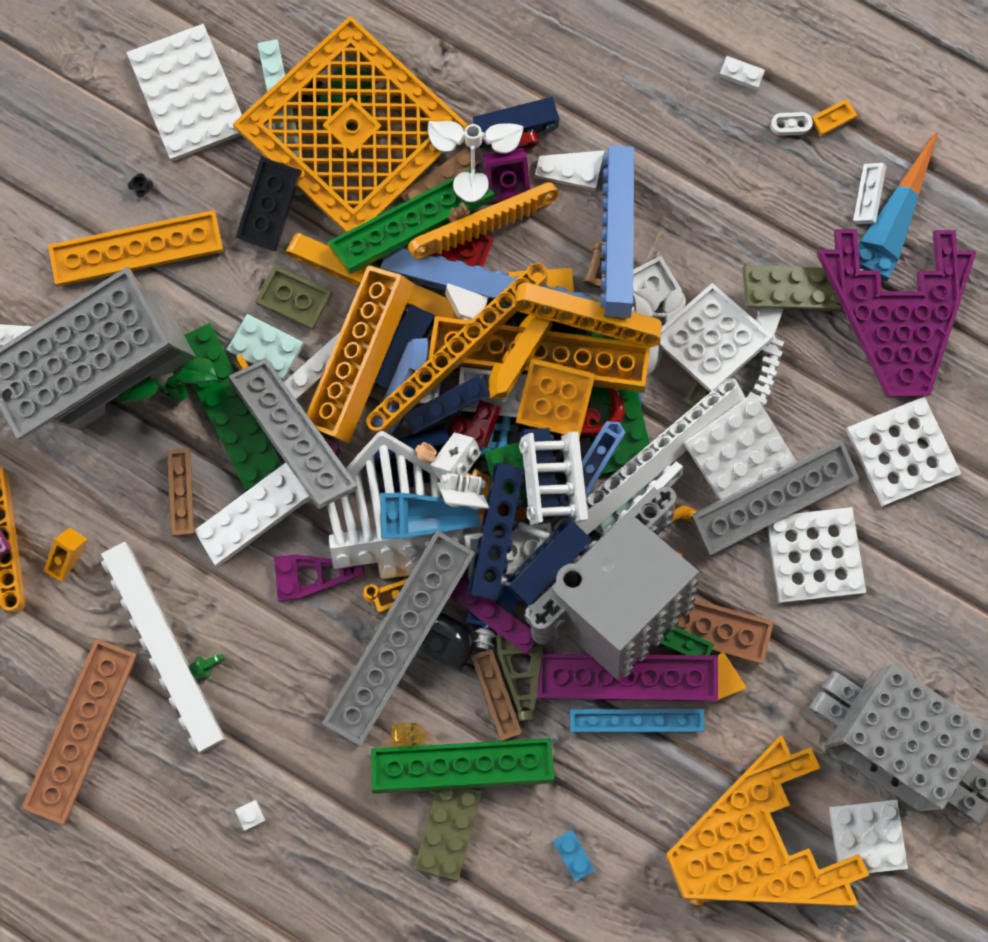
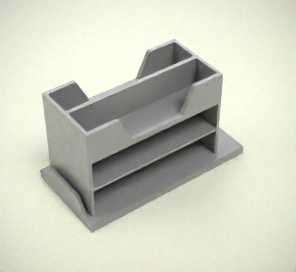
[0,267,196,440]

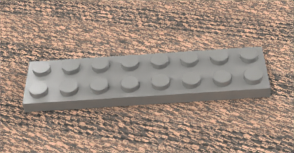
[228,359,357,509]
[690,440,859,555]

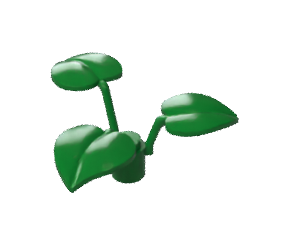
[120,333,217,404]

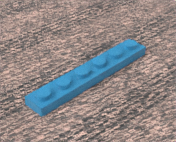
[570,709,705,733]

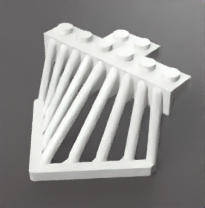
[326,431,465,579]

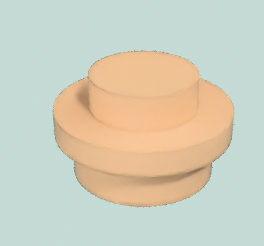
[415,442,437,462]

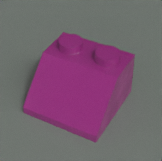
[482,148,531,203]

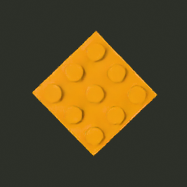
[516,358,596,438]

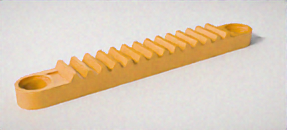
[408,182,559,259]

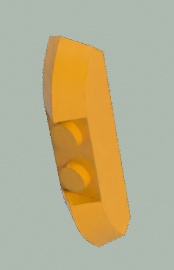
[489,315,553,399]

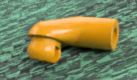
[672,505,697,523]

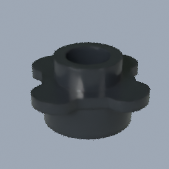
[128,173,153,197]

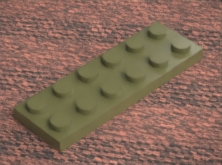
[742,265,863,311]

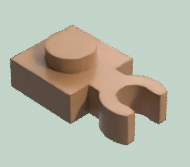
[448,202,470,224]

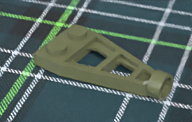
[496,633,542,722]

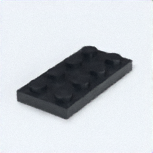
[236,156,302,251]

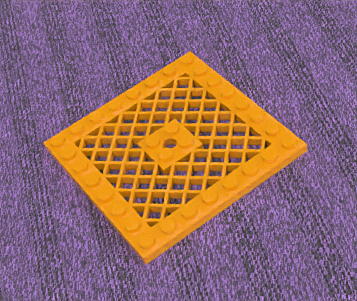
[233,16,468,232]

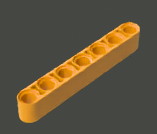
[515,283,662,347]
[0,465,25,613]

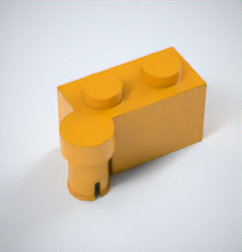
[363,579,407,615]

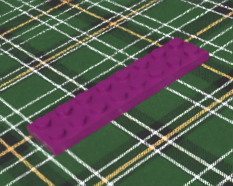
[537,654,718,702]

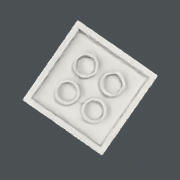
[829,800,908,873]

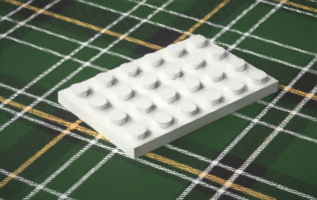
[126,24,242,162]

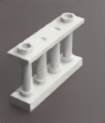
[519,432,588,526]

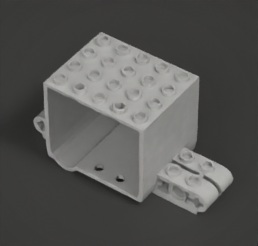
[529,487,699,680]
[808,663,988,825]

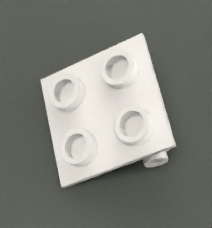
[437,473,489,510]

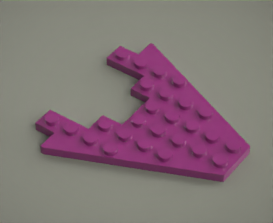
[817,229,976,397]

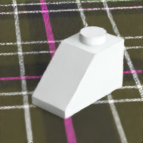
[445,283,489,321]

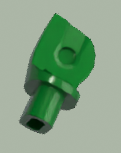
[189,654,226,680]

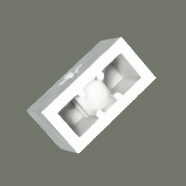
[430,432,482,479]

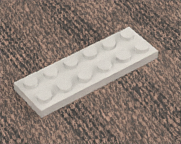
[194,463,311,567]

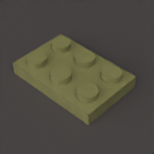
[255,265,332,330]

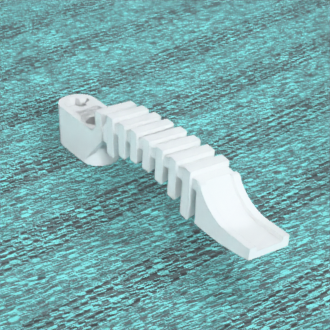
[747,309,784,407]

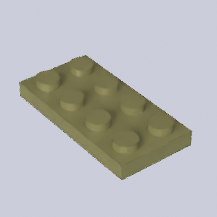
[414,788,482,881]

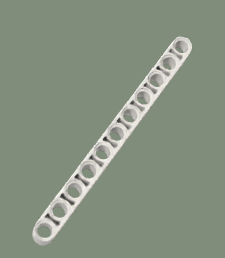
[554,378,745,535]

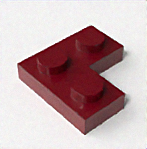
[449,400,501,448]

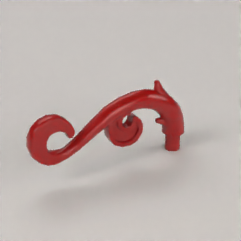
[554,389,625,441]

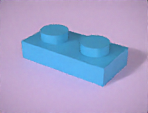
[553,830,595,882]

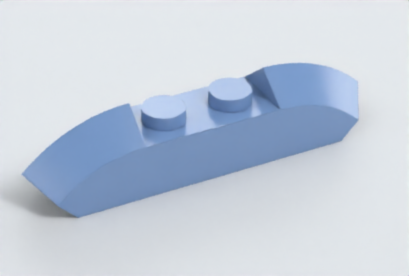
[374,338,430,435]
[559,421,626,518]

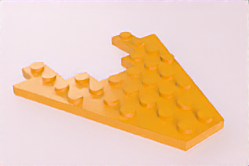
[665,736,869,907]

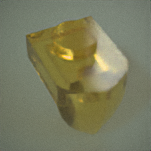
[391,723,428,747]

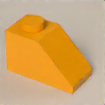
[43,527,88,582]

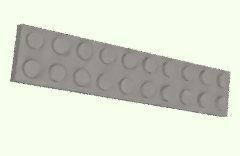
[322,530,476,746]

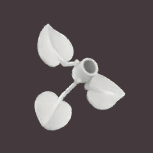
[428,121,524,203]
[632,288,686,376]

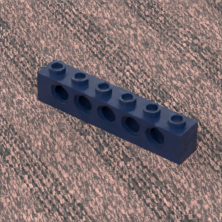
[467,463,525,601]

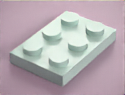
[227,314,304,381]

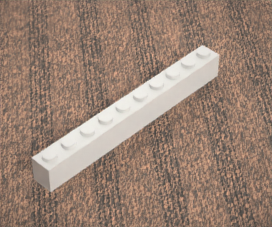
[101,542,226,753]

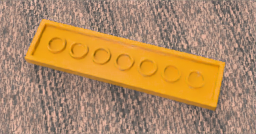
[48,210,224,287]

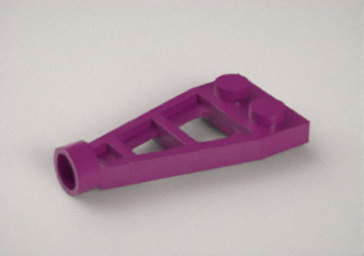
[274,554,365,601]

